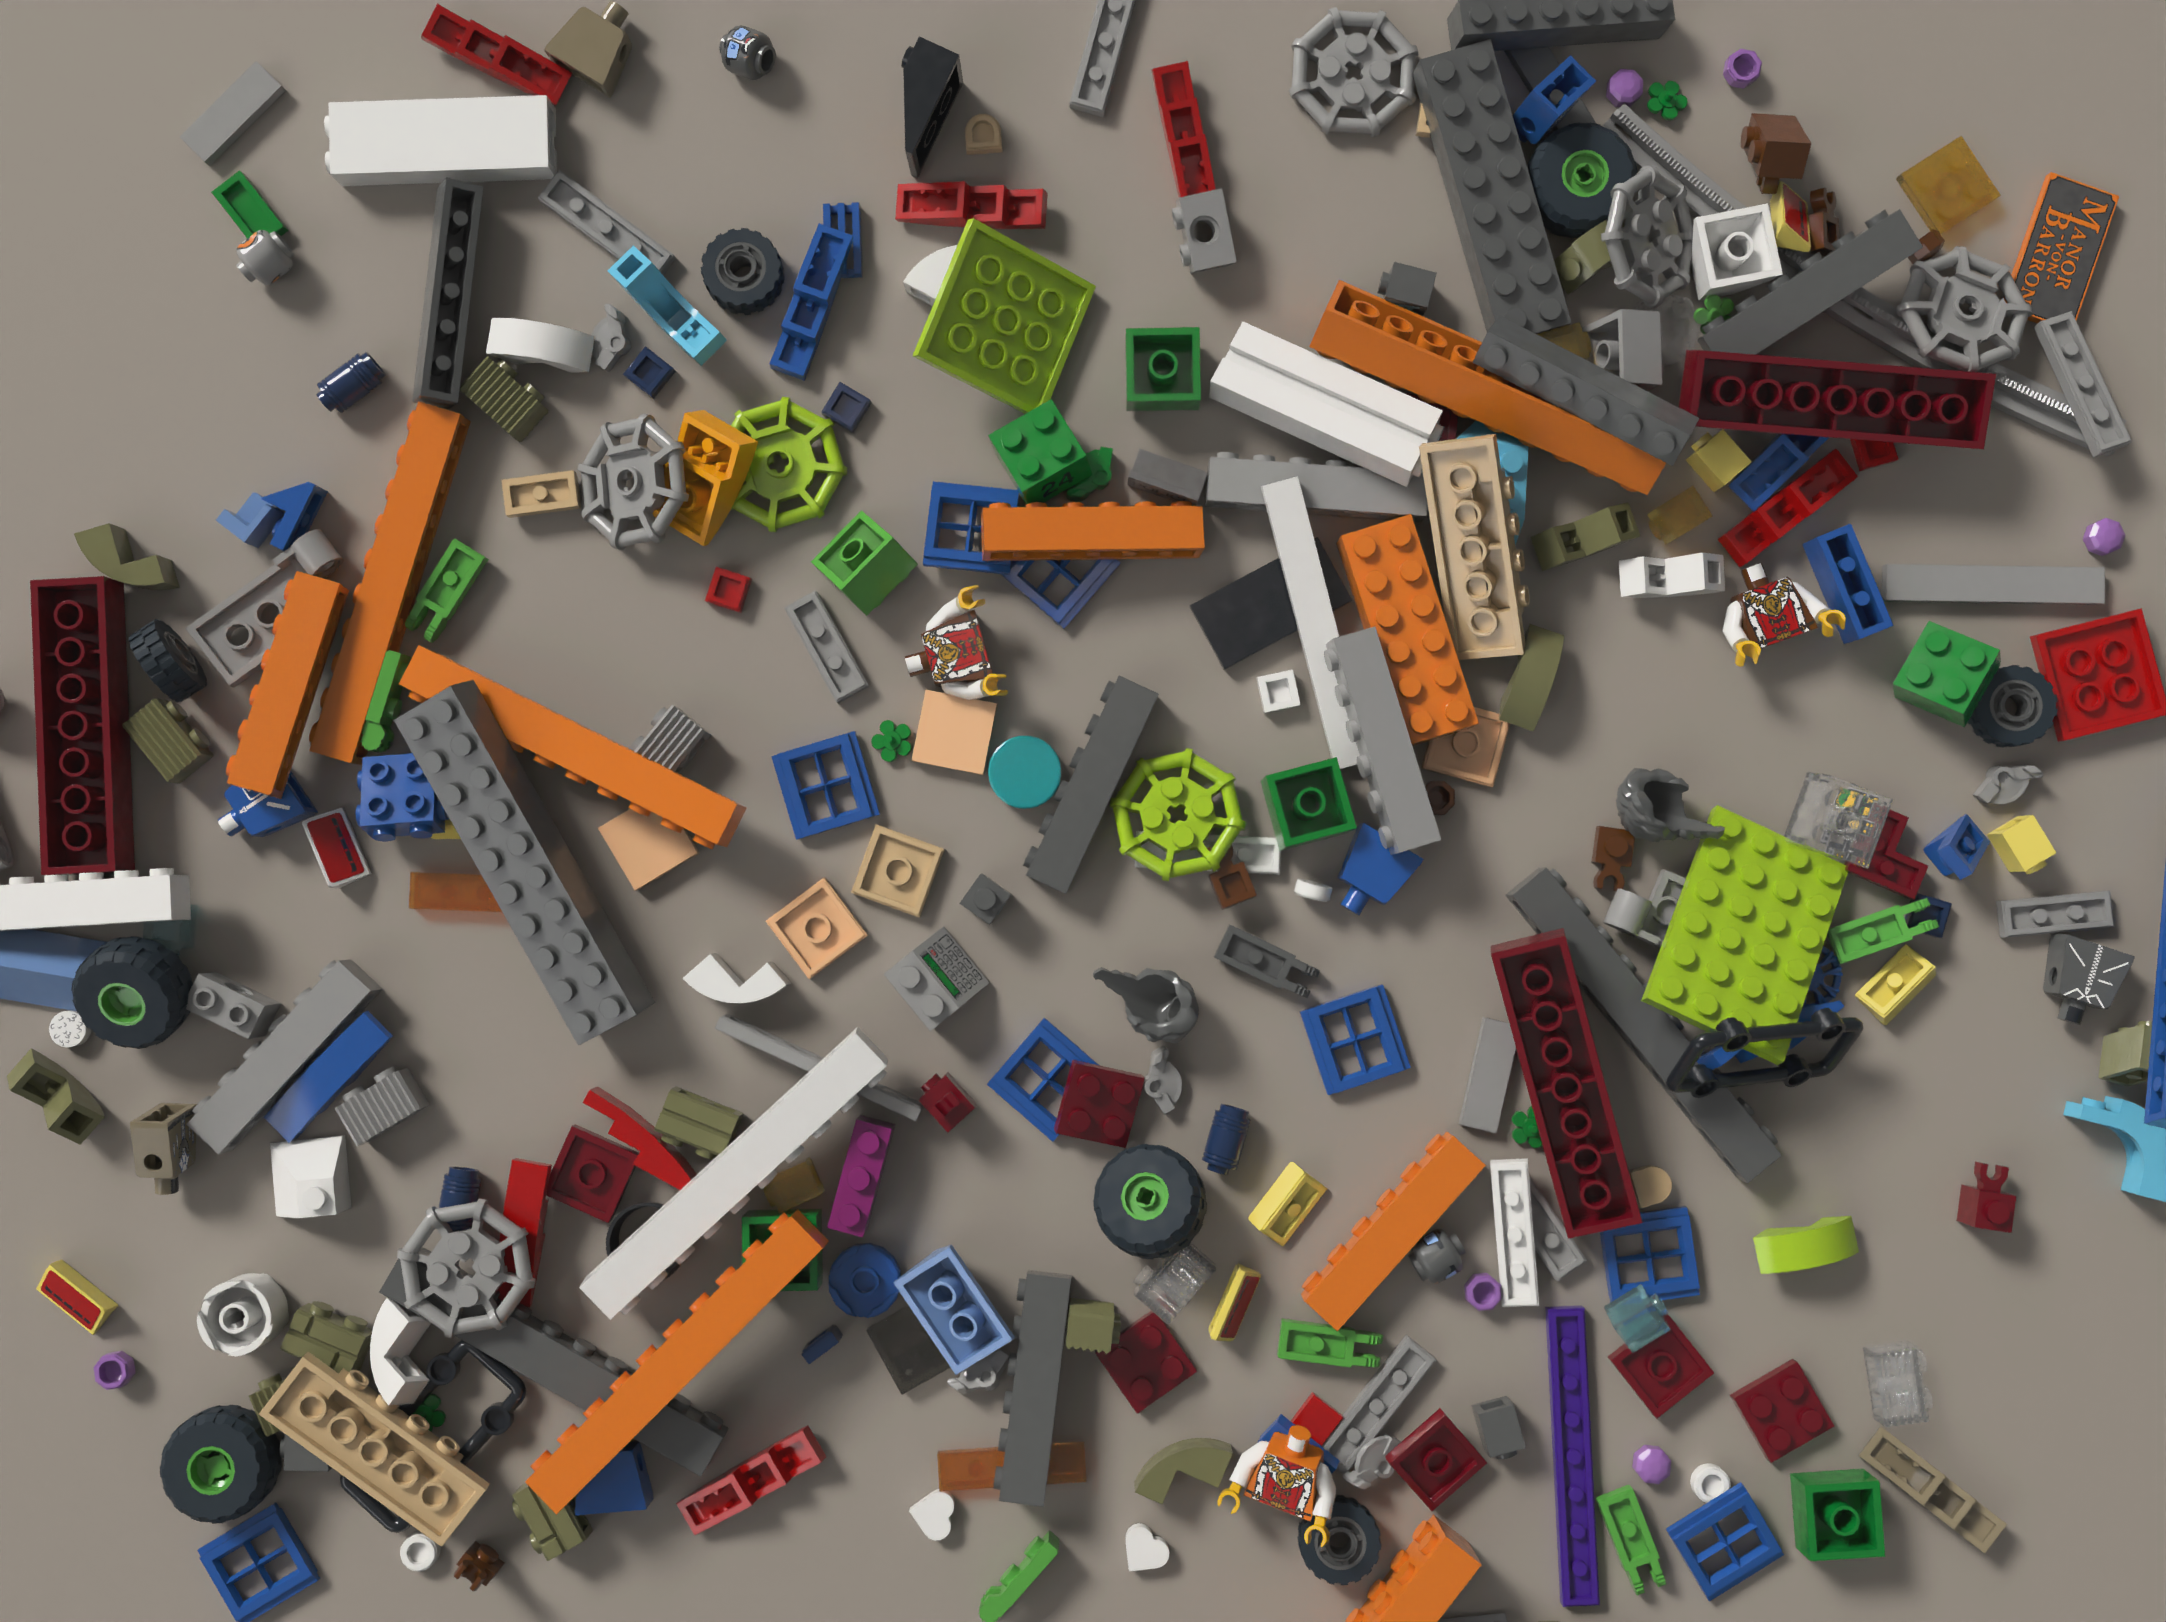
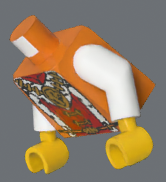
[1217,1425,1336,1547]

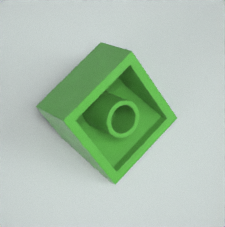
[811,510,918,616]

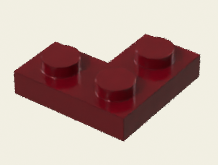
[1844,803,1928,899]

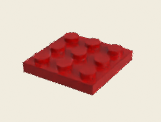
[2030,608,2166,742]

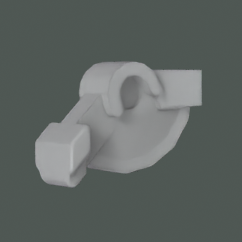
[591,304,631,372]
[1973,764,2043,804]
[1143,1046,1182,1115]
[947,1349,1010,1394]
[1343,1433,1401,1490]

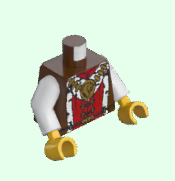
[1722,563,1846,667]
[905,585,1008,700]

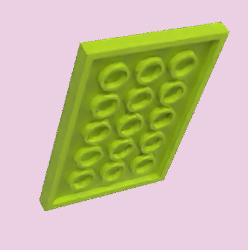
[1641,805,1848,1065]

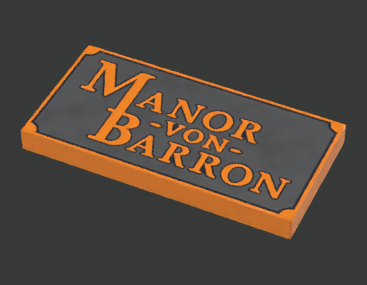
[2003,172,2119,323]

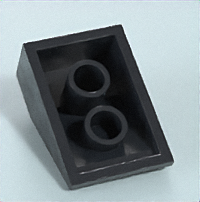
[901,36,964,179]

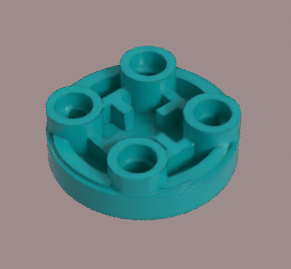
[988,736,1061,809]

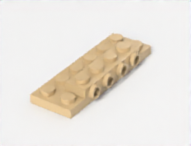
[1419,434,1530,660]
[259,1351,490,1547]

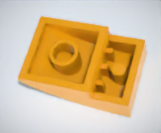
[652,410,758,546]

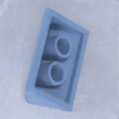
[0,929,107,1011]
[893,1244,1015,1375]

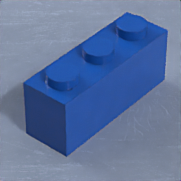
[1802,524,1894,644]

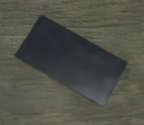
[1190,537,1352,670]

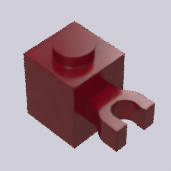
[918,1072,977,1133]
[1956,1161,2016,1233]

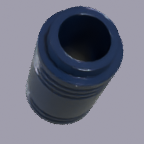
[316,352,386,413]
[1202,1104,1251,1175]
[439,1167,482,1231]

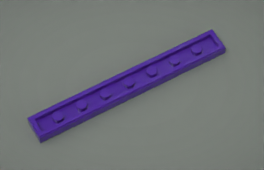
[1545,1305,1600,1607]

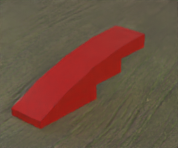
[421,4,572,106]
[1151,61,1216,198]
[895,181,1048,229]
[1718,448,1858,568]
[582,1086,697,1190]
[498,1158,552,1307]
[676,1425,827,1535]

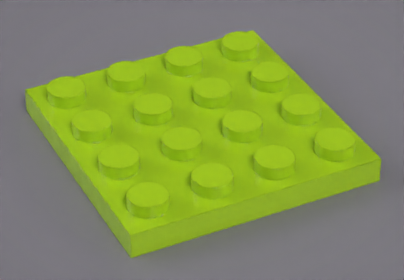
[912,218,1096,414]

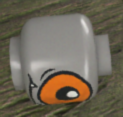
[236,230,295,285]

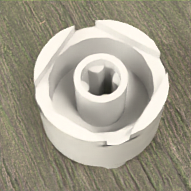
[197,1273,289,1357]

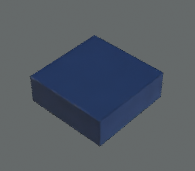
[623,346,676,399]
[821,382,872,433]
[1905,893,1952,938]
[801,1324,843,1364]

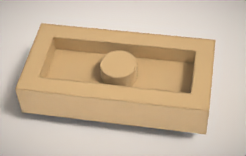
[501,470,581,518]

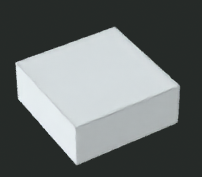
[1256,670,1301,714]

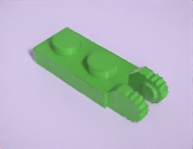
[405,538,489,643]
[360,650,412,753]
[1827,898,1939,964]
[1277,1318,1383,1368]
[1595,1485,1666,1596]
[978,1530,1059,1622]

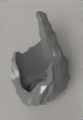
[1616,768,1725,842]
[1093,967,1199,1044]

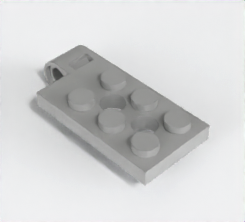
[185,529,344,688]
[1603,870,1686,948]

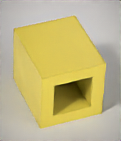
[1686,429,1752,492]
[1986,815,2056,874]

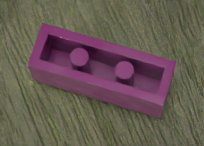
[827,1115,896,1237]

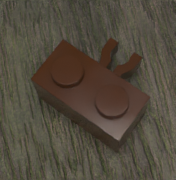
[1740,113,1812,194]

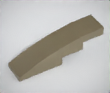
[1859,1426,2007,1554]

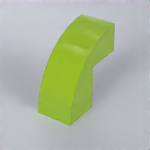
[1753,1216,1859,1274]

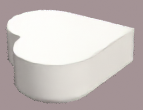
[909,1489,955,1541]
[1125,1523,1170,1571]

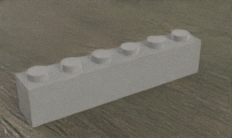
[1205,452,1427,522]
[1324,627,1441,855]
[186,959,382,1154]

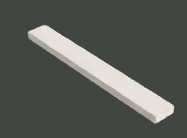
[1261,476,1360,769]

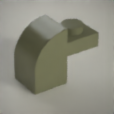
[1554,220,1625,294]

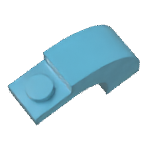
[608,245,727,366]
[2063,1096,2166,1202]

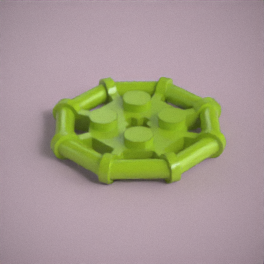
[731,397,848,532]
[1109,748,1246,881]

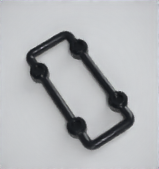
[1666,1008,1863,1098]
[340,1340,526,1533]

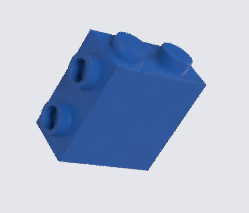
[355,753,449,842]

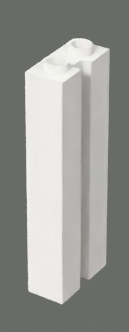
[324,95,557,186]
[1209,322,1444,487]

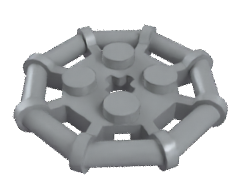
[1289,7,1419,137]
[1601,166,1693,307]
[1897,246,2033,372]
[577,414,690,550]
[397,1198,536,1338]

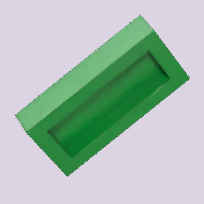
[211,170,289,239]

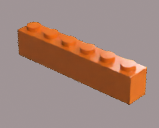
[981,501,1205,561]
[226,571,349,799]
[1301,1131,1486,1332]

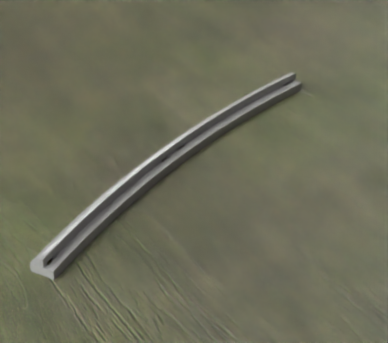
[1603,103,2127,456]

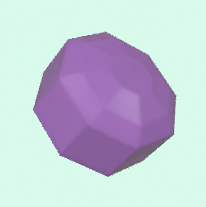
[1723,49,1762,89]
[1606,69,1643,107]
[2083,518,2126,556]
[1464,1273,1502,1311]
[93,1351,136,1390]
[1632,1445,1671,1484]

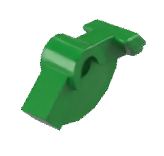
[1066,447,1113,502]

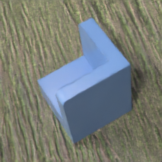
[216,492,284,548]

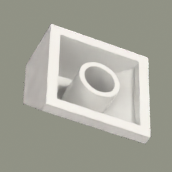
[1691,203,1783,301]
[270,1135,352,1218]

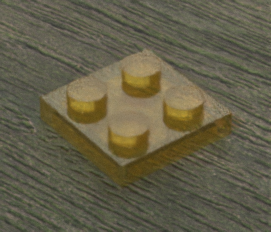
[1896,136,2001,235]

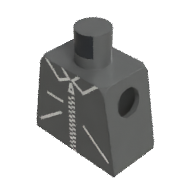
[2043,934,2135,1025]

